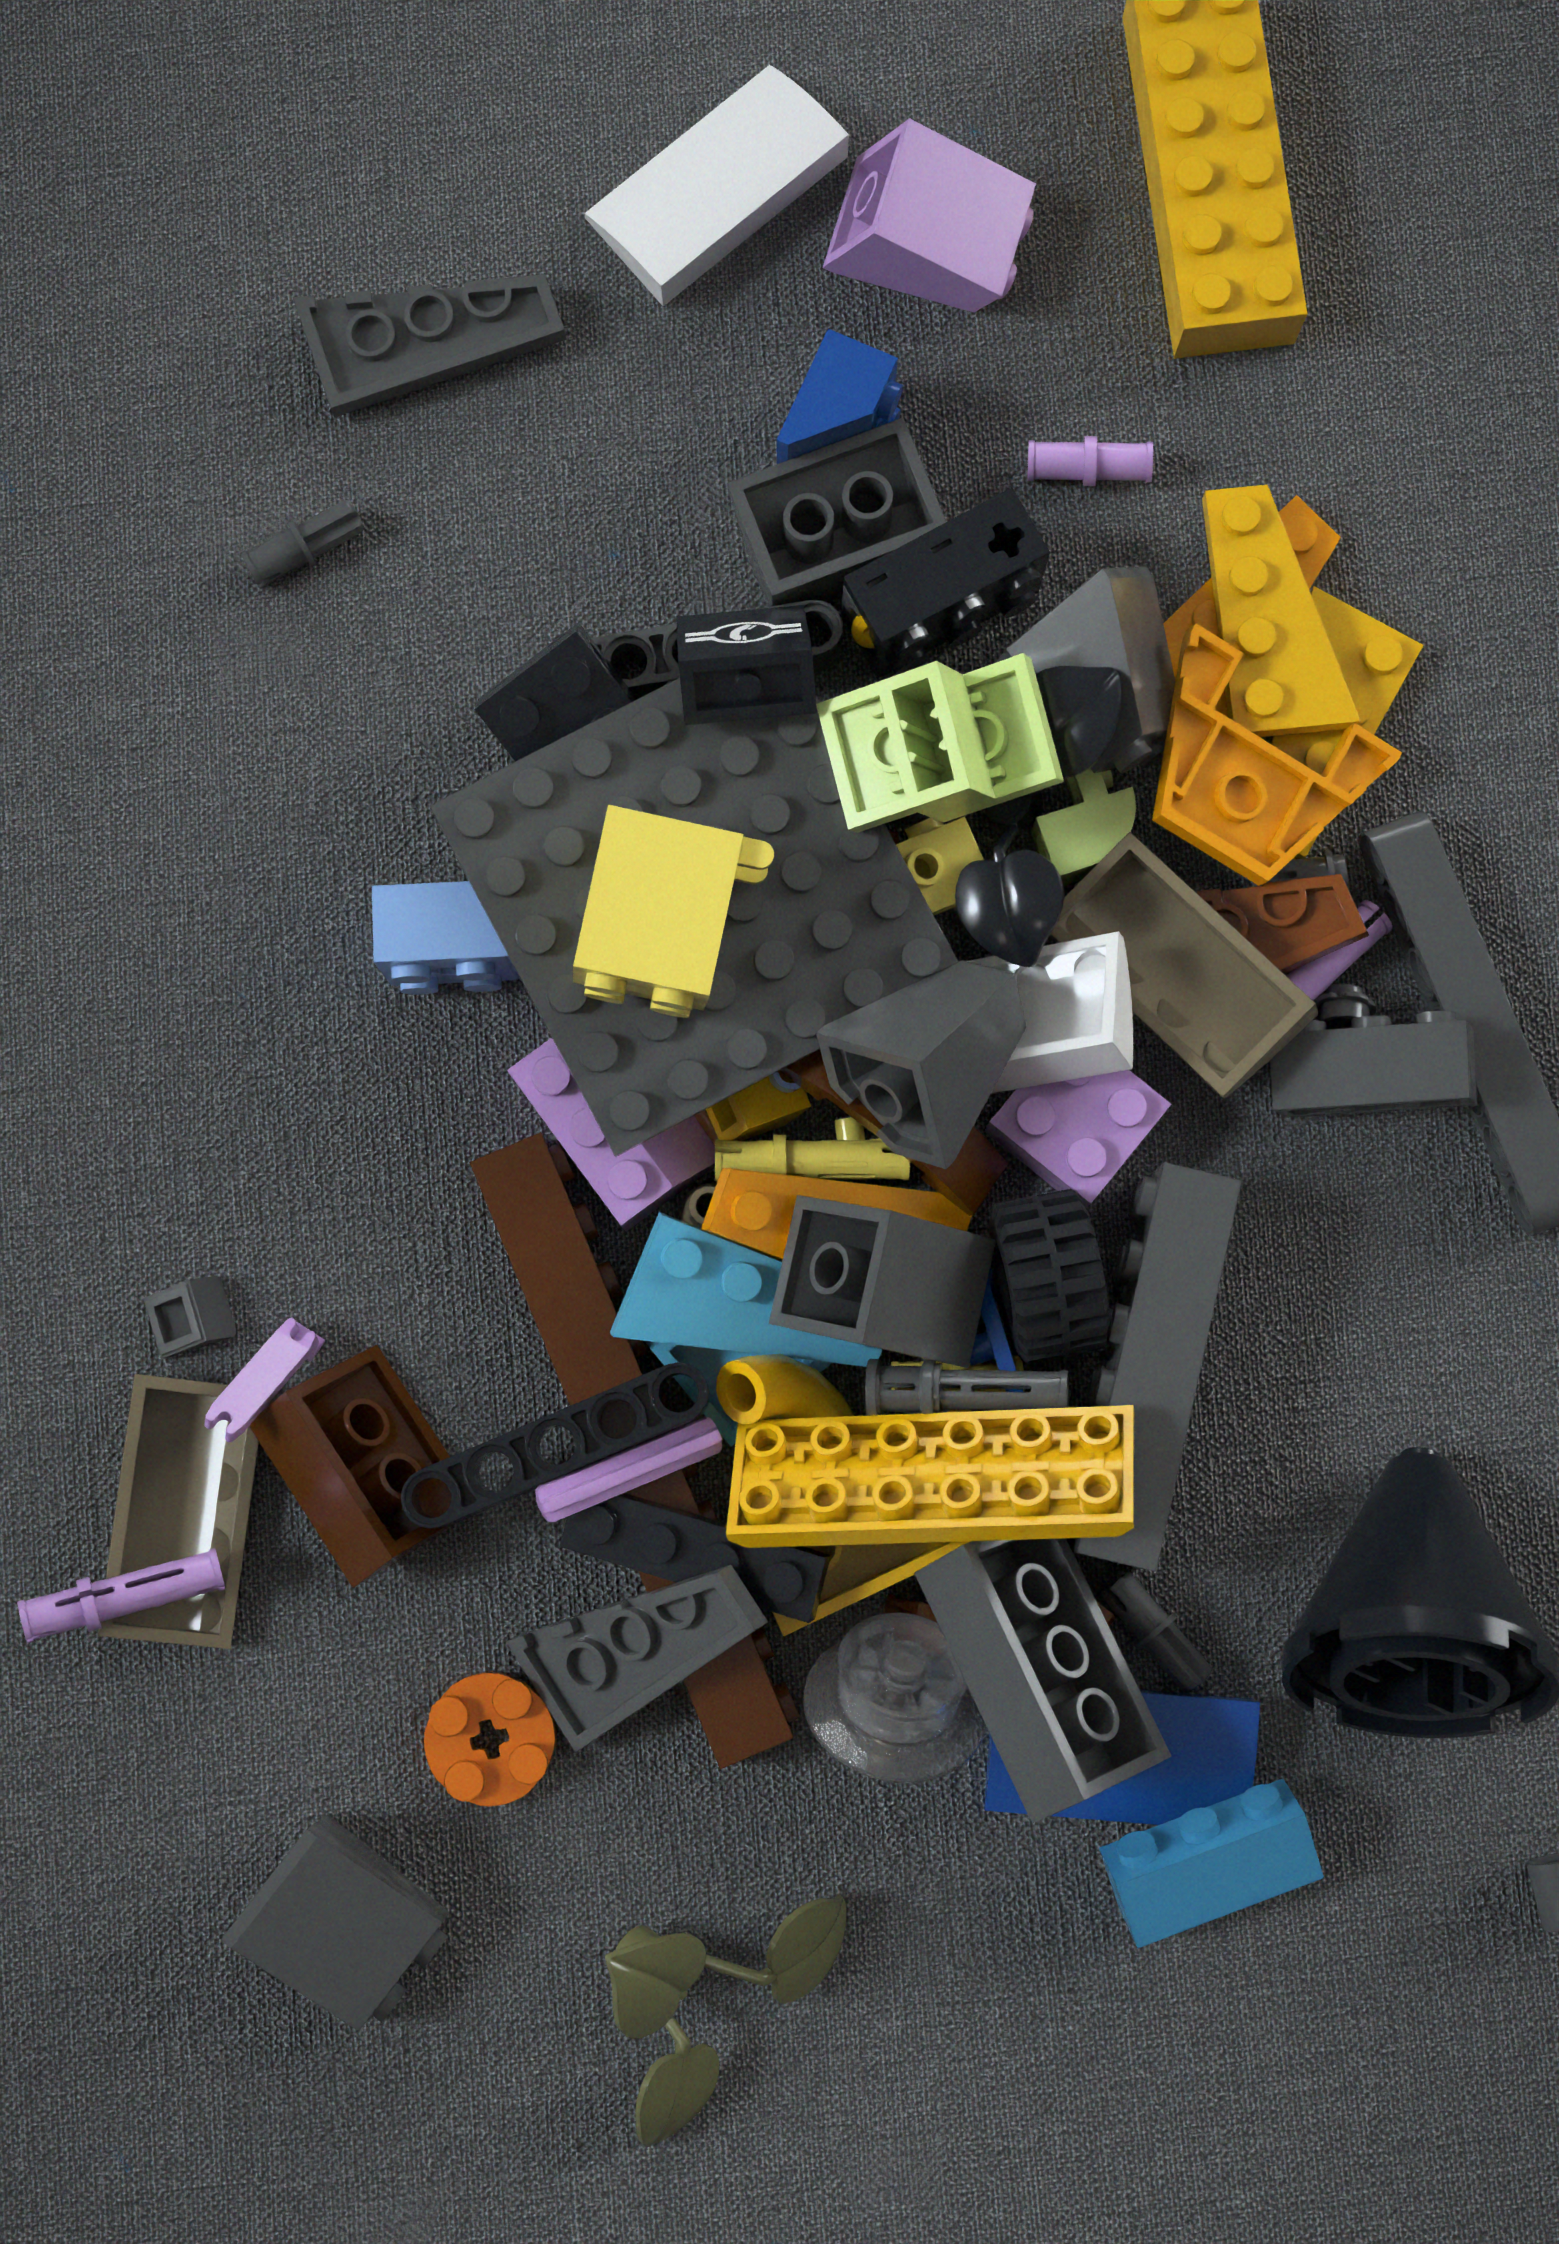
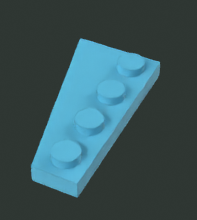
[610,1212,882,1367]

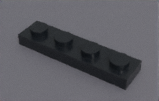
[559,1493,831,1623]

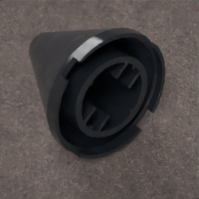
[1282,1447,1559,1738]

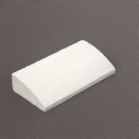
[585,65,849,306]
[967,931,1133,1093]

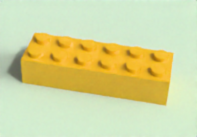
[1122,0,1308,359]

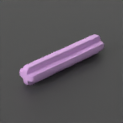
[535,1417,722,1523]

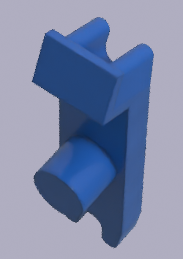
[970,1268,1024,1392]

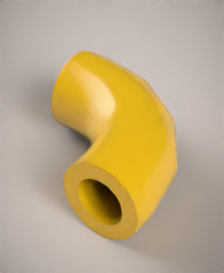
[716,1354,854,1425]

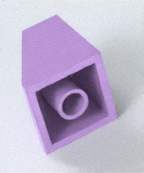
[823,118,1036,313]

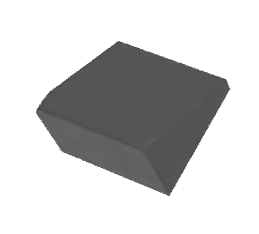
[143,1276,236,1359]

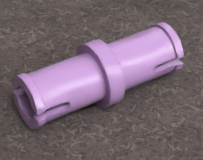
[1027,436,1153,486]

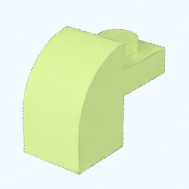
[1031,769,1136,886]

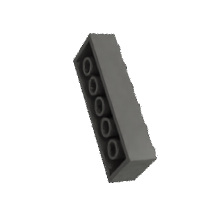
[1067,1162,1242,1572]

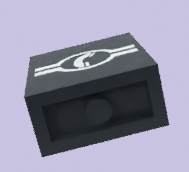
[676,605,817,725]

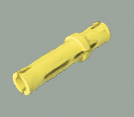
[715,1134,910,1181]

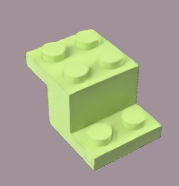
[816,653,1064,833]

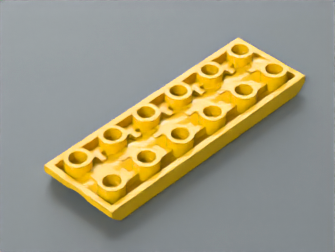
[726,1405,1135,1548]

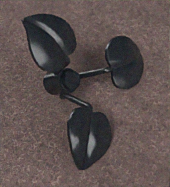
[888,666,1122,967]

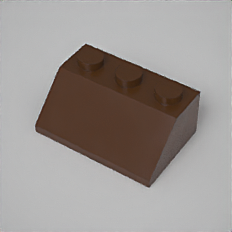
[249,1345,453,1588]

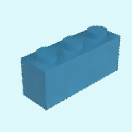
[1099,1778,1324,1949]

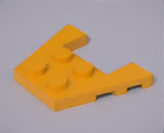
[1152,623,1402,886]

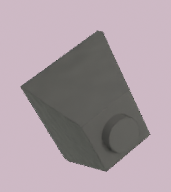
[816,960,1026,1169]

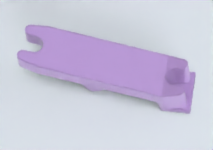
[204,1318,325,1442]

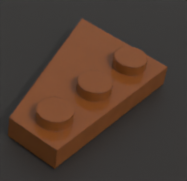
[1197,874,1369,974]

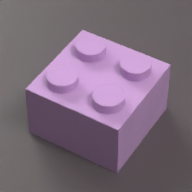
[984,1070,1172,1208]

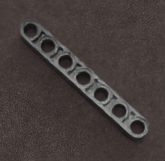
[1359,810,1559,1237]

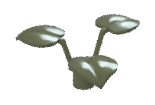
[605,1893,846,2147]

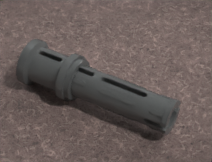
[865,1359,1069,1415]

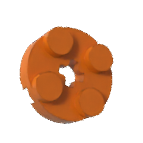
[424,1671,557,1806]

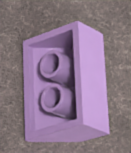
[507,1038,715,1231]

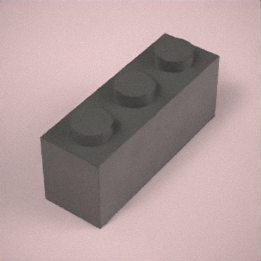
[1270,1011,1477,1118]

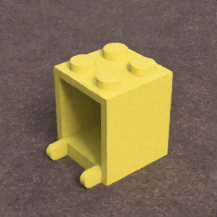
[573,804,774,1018]

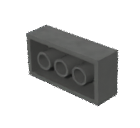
[914,1538,1172,1824]

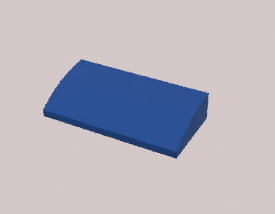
[984,1689,1260,1825]

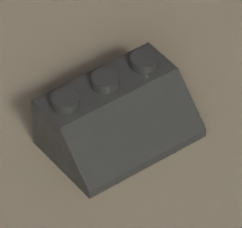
[727,418,946,607]

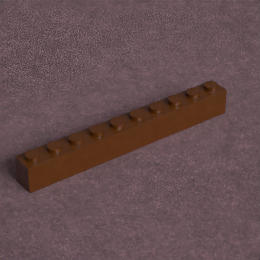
[469,1132,800,1770]

